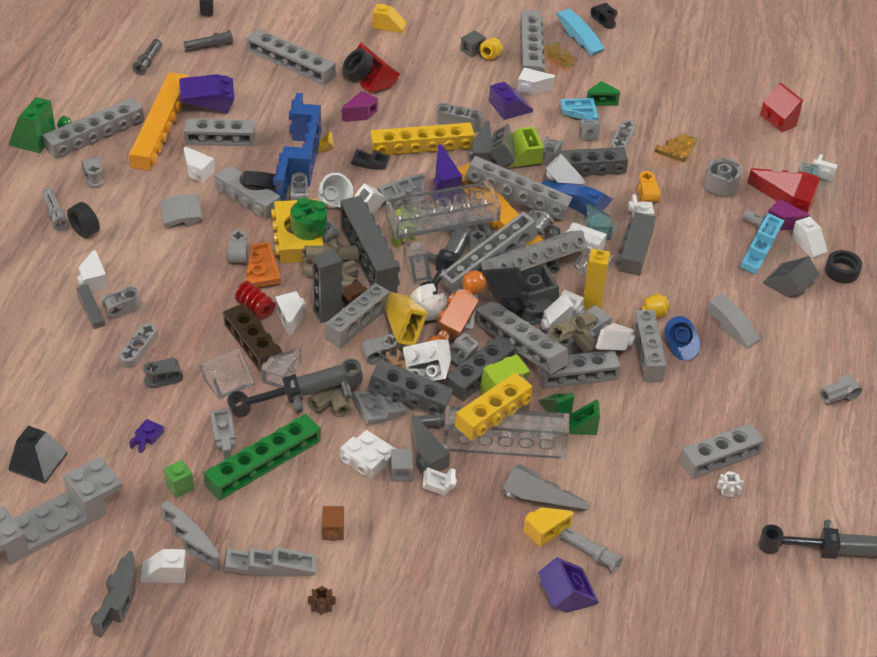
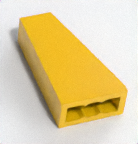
[583,249,610,311]
[384,292,428,345]

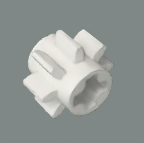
[717,471,744,498]

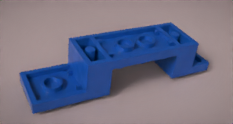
[273,93,321,201]

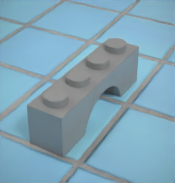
[214,165,281,220]

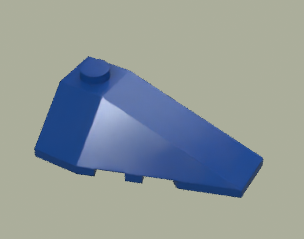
[541,179,613,219]

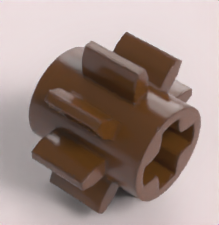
[308,586,336,615]

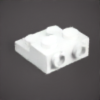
[340,430,396,479]

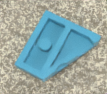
[560,98,598,120]

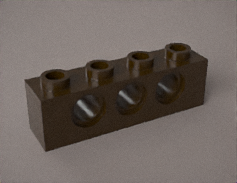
[223,303,282,373]

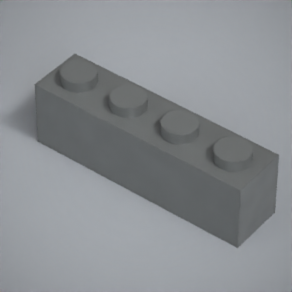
[617,212,656,276]
[312,249,344,323]

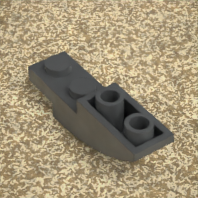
[91,551,136,638]

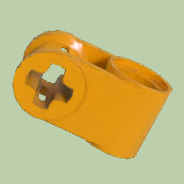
[637,171,661,202]

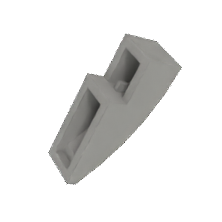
[707,293,761,349]

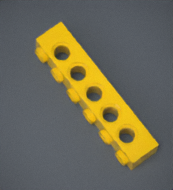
[370,122,475,155]

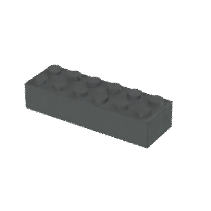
[340,196,400,293]

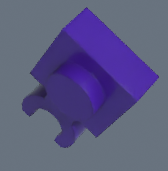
[129,419,164,453]

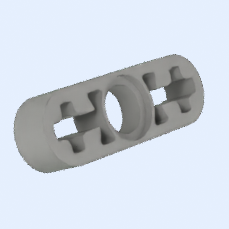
[610,120,636,151]
[119,323,158,368]

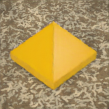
[318,131,334,153]

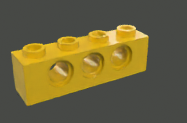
[455,373,533,441]

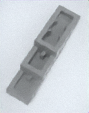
[160,501,221,571]
[223,546,317,577]

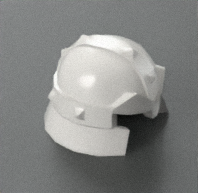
[318,173,353,209]
[410,283,447,321]

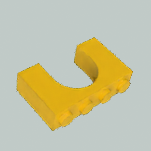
[271,199,323,263]

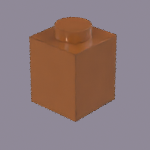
[322,506,344,541]

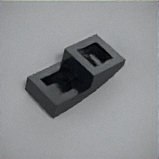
[351,149,390,169]

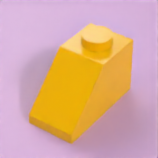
[372,4,407,33]
[523,508,574,547]

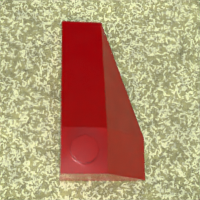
[355,42,400,93]
[747,168,821,213]

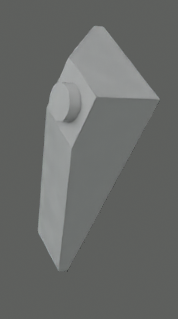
[503,462,590,510]

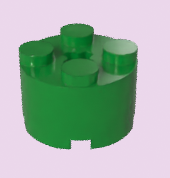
[290,198,327,240]

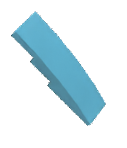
[556,8,605,56]
[740,213,784,275]

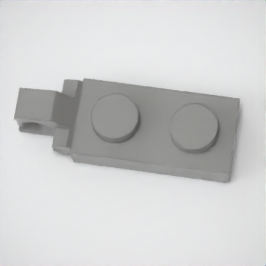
[210,408,236,459]

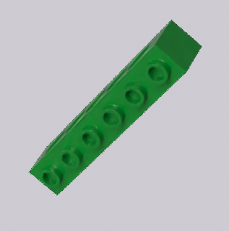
[204,414,321,501]

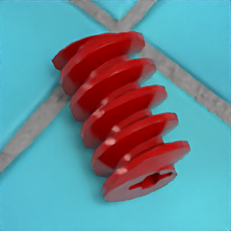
[235,281,276,320]

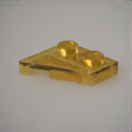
[544,42,577,67]
[655,133,698,162]

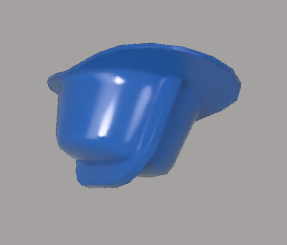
[664,316,701,361]

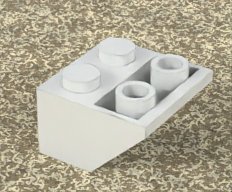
[403,339,451,381]

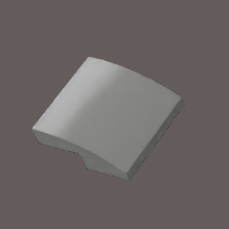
[160,194,203,229]
[352,390,407,426]

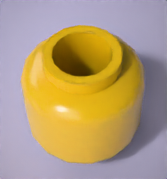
[480,37,503,60]
[641,293,670,319]

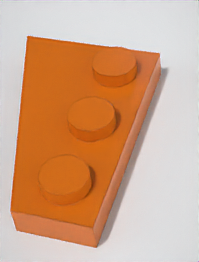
[245,241,281,288]

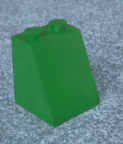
[9,97,56,153]

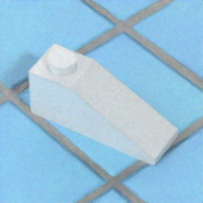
[596,323,636,350]

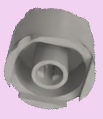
[704,157,742,198]

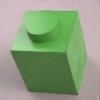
[163,460,194,498]

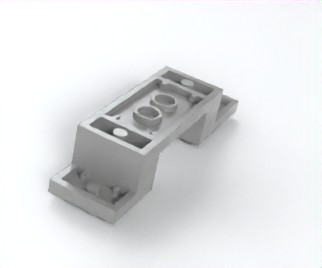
[0,456,123,566]

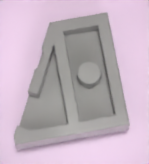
[394,173,425,208]

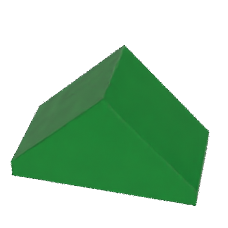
[586,81,620,106]
[539,393,574,422]
[565,399,600,435]

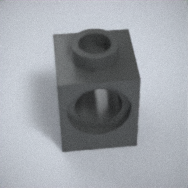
[461,30,486,58]

